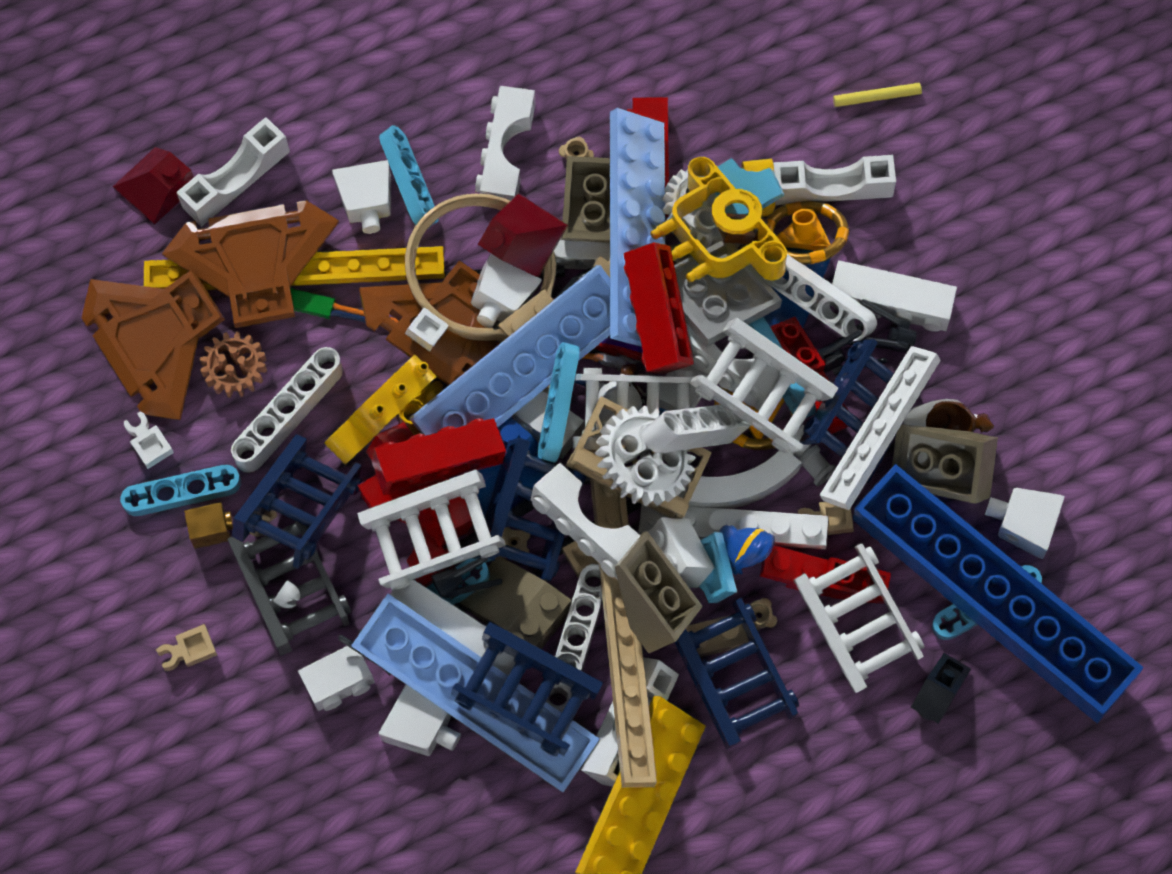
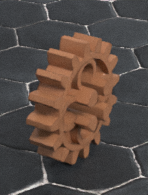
[200,331,267,398]

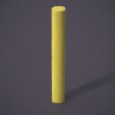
[833,83,922,107]

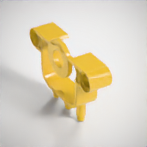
[650,157,787,282]
[324,355,437,465]

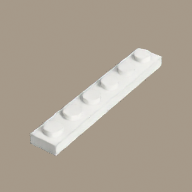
[820,346,941,510]
[639,504,829,549]

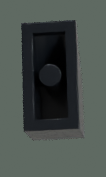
[911,653,971,724]

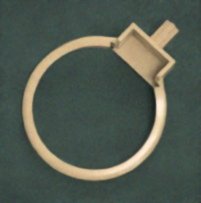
[405,194,556,343]

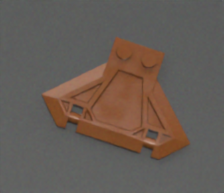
[162,200,339,328]
[359,260,497,385]
[81,270,225,420]

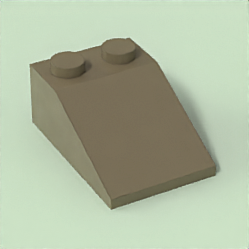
[561,156,610,243]
[892,424,998,504]
[615,531,703,653]
[460,556,572,649]

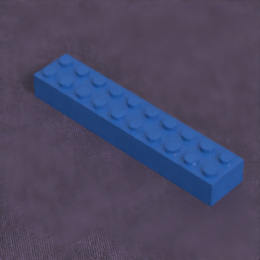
[853,464,1144,724]

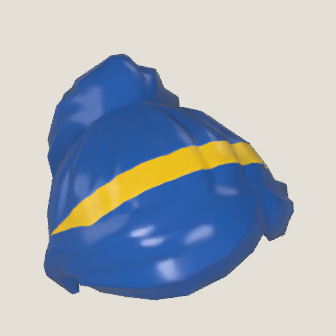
[719,525,775,575]

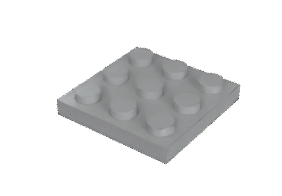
[674,240,782,347]

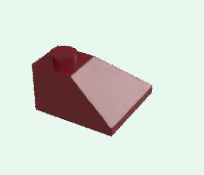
[113,147,194,225]
[477,194,569,277]

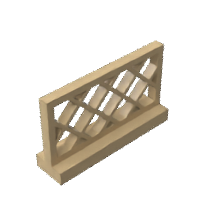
[566,396,712,519]

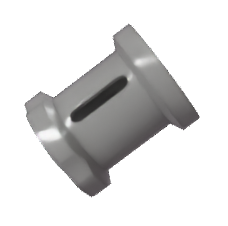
[798,445,836,487]

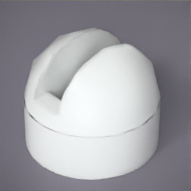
[273,580,300,608]

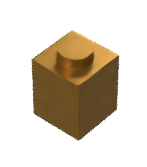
[184,502,233,549]

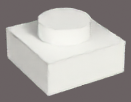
[405,308,449,352]

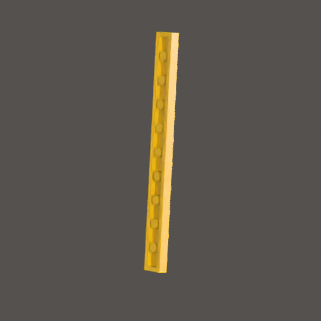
[144,246,445,290]

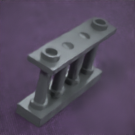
[227,521,351,656]

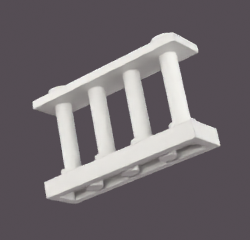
[690,318,838,453]
[572,368,694,452]
[357,470,506,591]
[793,544,925,693]

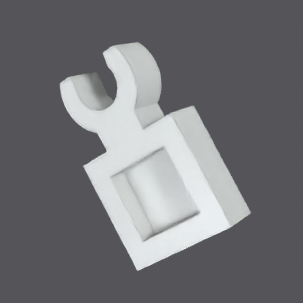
[124,411,174,469]

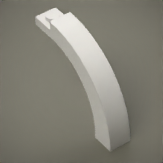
[638,425,811,509]

